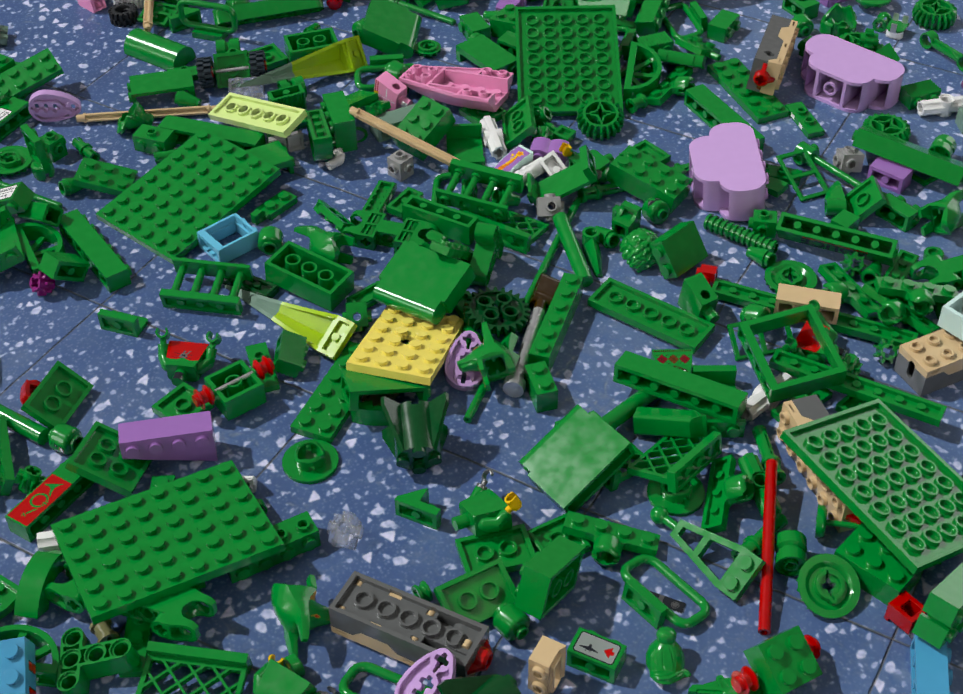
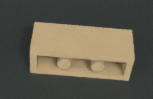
[774,283,842,325]

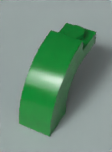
[14,550,65,619]

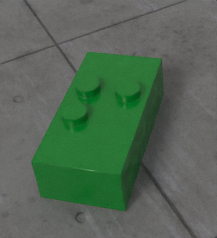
[264,240,354,312]

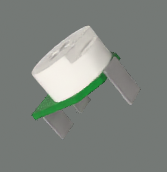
[885,12,909,40]

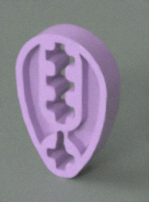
[29,90,81,122]
[444,331,483,391]
[394,648,456,694]

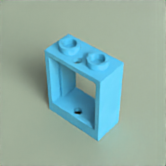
[197,213,259,263]

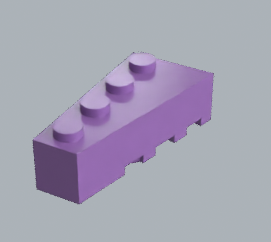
[118,411,218,461]

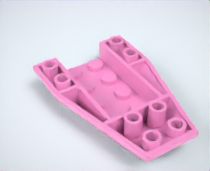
[399,64,514,112]

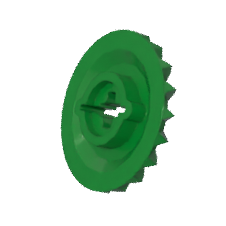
[0,146,33,177]
[764,260,817,294]
[796,553,860,619]

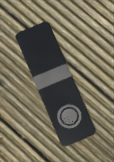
[650,591,686,613]

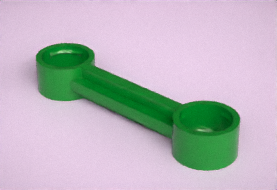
[919,30,963,72]

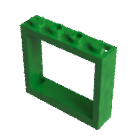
[737,303,848,403]

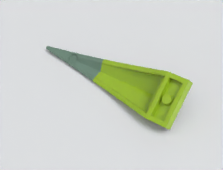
[239,35,368,88]
[225,285,357,361]

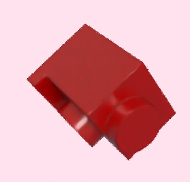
[884,591,928,635]

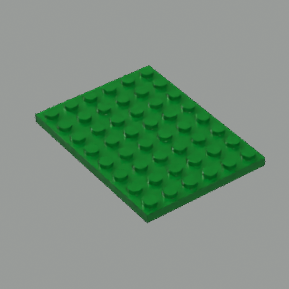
[515,5,624,116]
[96,128,281,264]
[780,398,963,575]
[50,460,285,625]

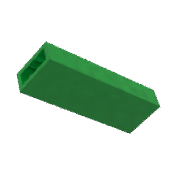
[851,126,963,186]

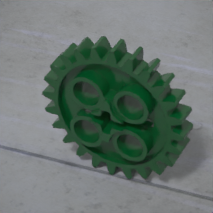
[463,287,531,338]

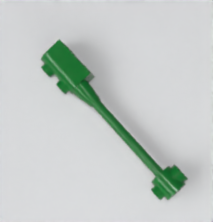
[792,141,921,232]

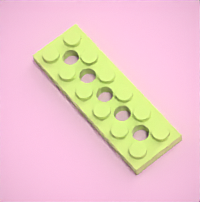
[208,92,308,138]

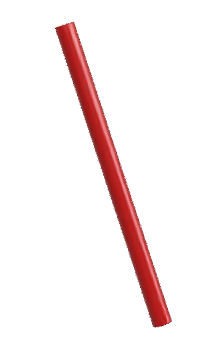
[758,459,778,635]

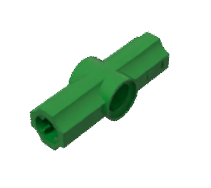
[738,452,782,518]

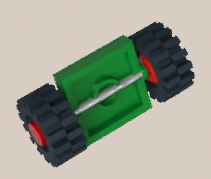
[196,50,268,89]

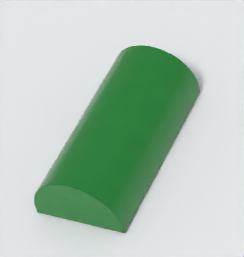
[124,28,196,70]

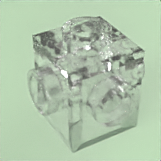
[327,511,364,550]

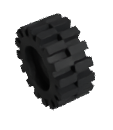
[108,2,139,27]

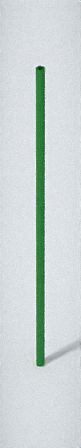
[463,197,582,423]

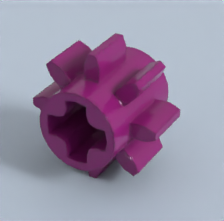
[29,271,55,296]

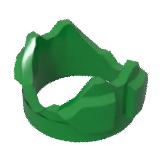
[819,3,857,37]

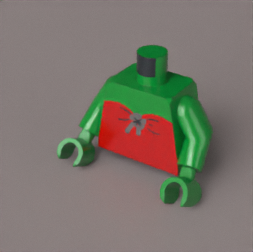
[782,300,846,364]
[155,328,222,386]

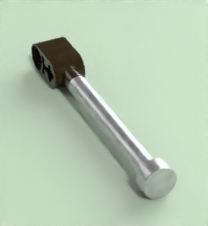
[503,273,560,398]

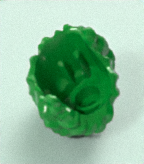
[619,228,658,273]

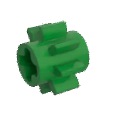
[859,28,878,50]
[534,105,552,127]
[531,125,553,142]
[839,252,867,277]
[873,338,900,364]
[840,353,863,376]
[14,465,46,494]

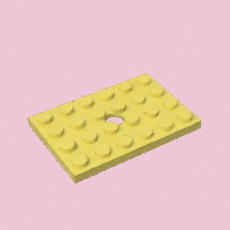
[346,306,465,386]

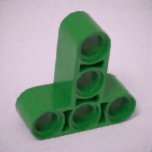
[470,222,504,287]
[56,627,141,694]

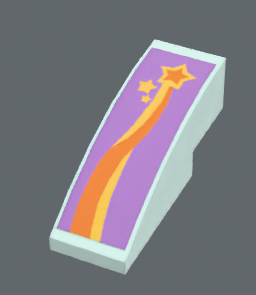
[482,145,533,190]

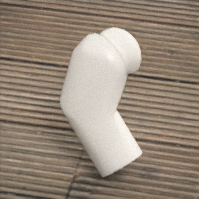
[326,148,345,170]

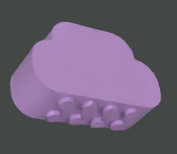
[801,34,905,113]
[689,122,769,221]

